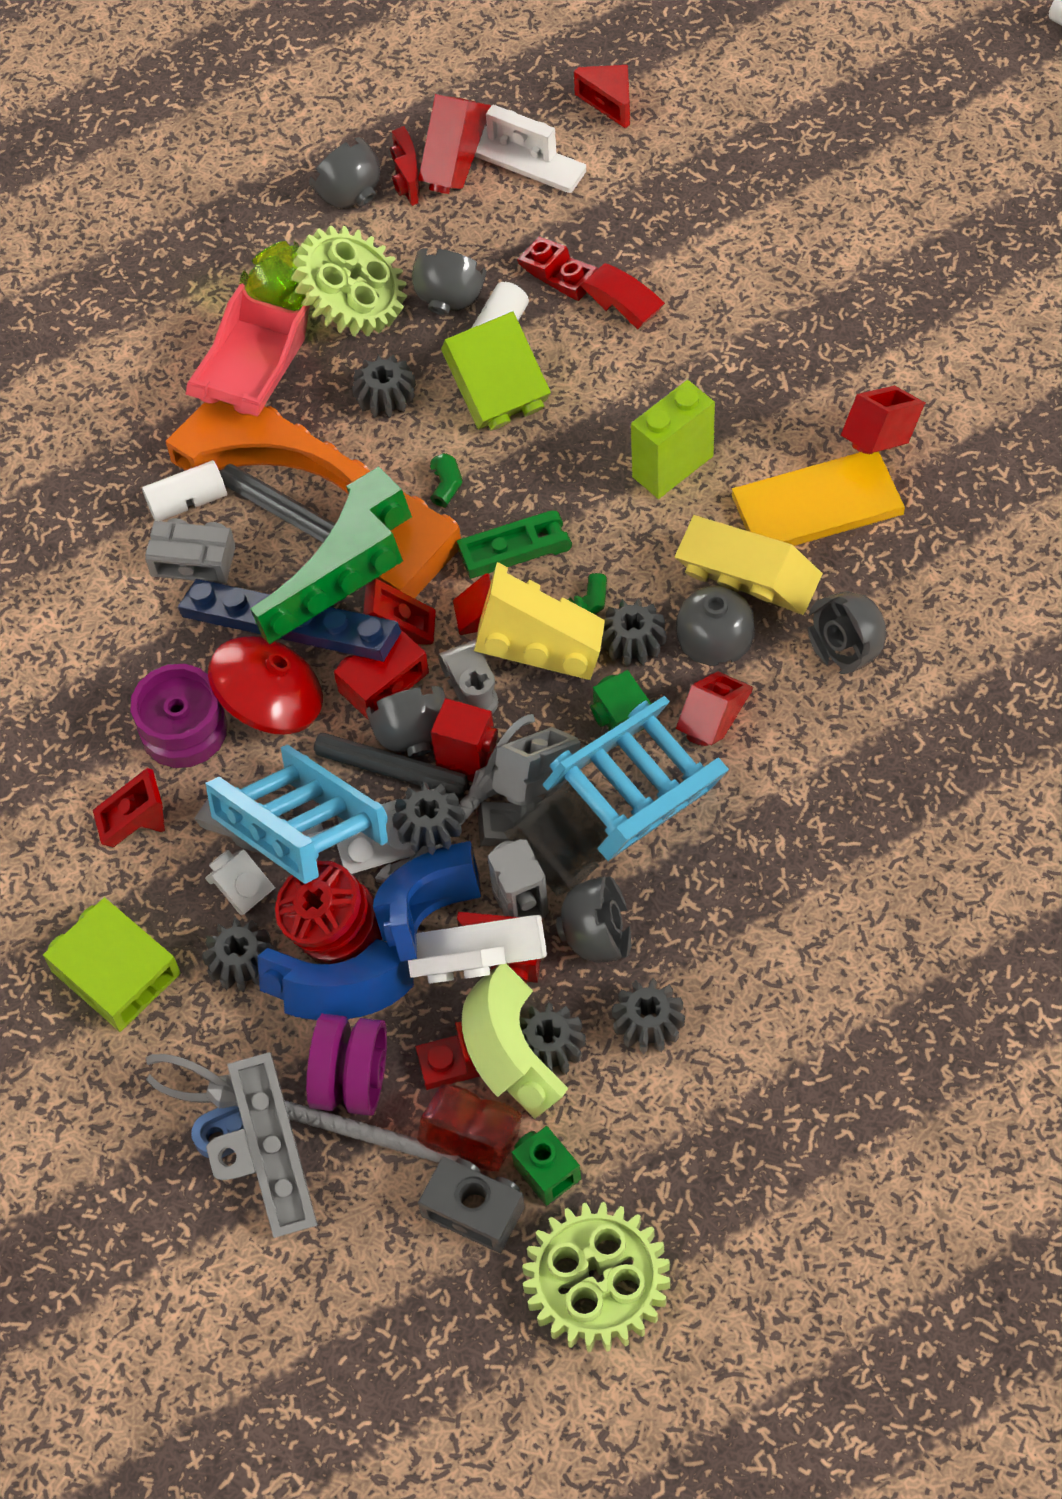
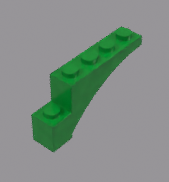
[250,466,412,644]

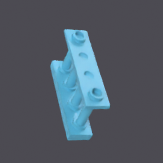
[542,696,729,861]
[205,744,388,884]

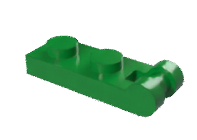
[457,510,572,579]

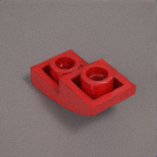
[390,126,420,206]
[517,236,598,301]
[580,263,665,330]

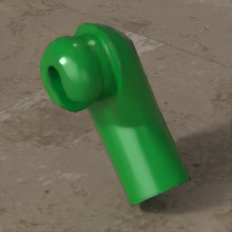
[430,453,463,508]
[567,573,607,615]

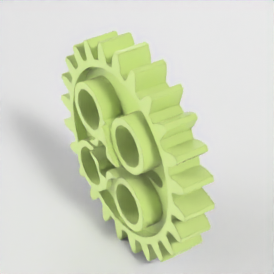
[291,226,407,336]
[522,1202,670,1352]

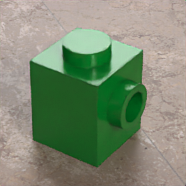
[590,670,651,732]
[512,1126,581,1206]

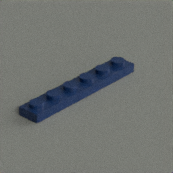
[178,579,401,662]

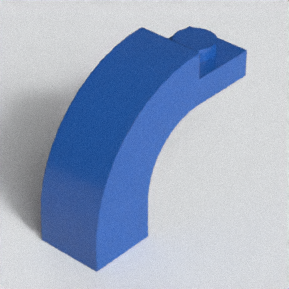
[373,841,481,962]
[257,939,414,1020]

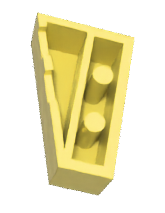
[675,515,823,615]
[474,562,605,680]

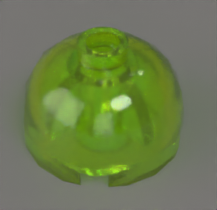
[239,241,306,311]

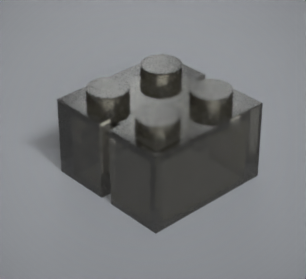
[504,779,608,896]

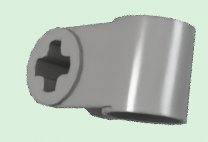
[438,639,499,714]

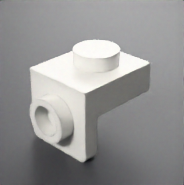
[205,849,275,915]

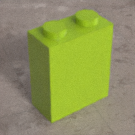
[441,311,551,431]
[631,379,715,500]
[43,897,181,1032]

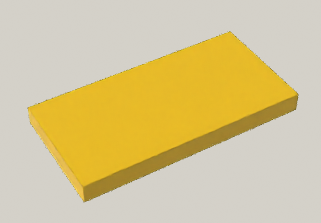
[732,451,905,546]

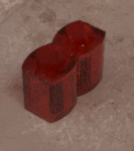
[417,1084,522,1171]

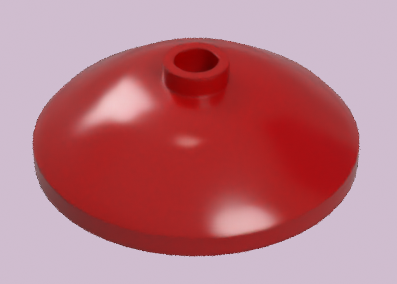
[208,636,323,735]

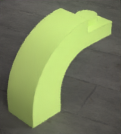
[462,964,568,1119]

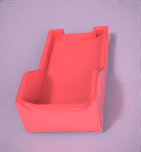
[186,283,310,417]

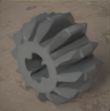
[352,354,416,418]
[601,597,666,667]
[392,782,464,856]
[202,918,275,993]
[612,978,685,1055]
[519,1001,586,1075]

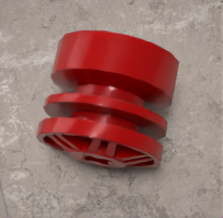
[275,861,382,964]

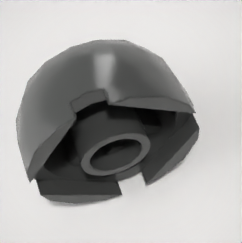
[309,137,381,208]
[412,248,487,315]
[676,586,755,666]
[808,591,887,674]
[366,686,446,758]
[556,876,632,963]

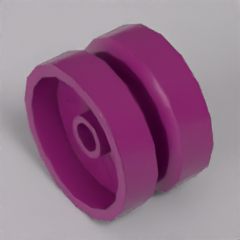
[130,664,227,768]
[306,1013,387,1116]

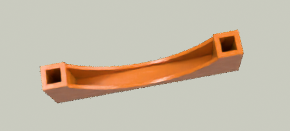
[165,400,461,598]

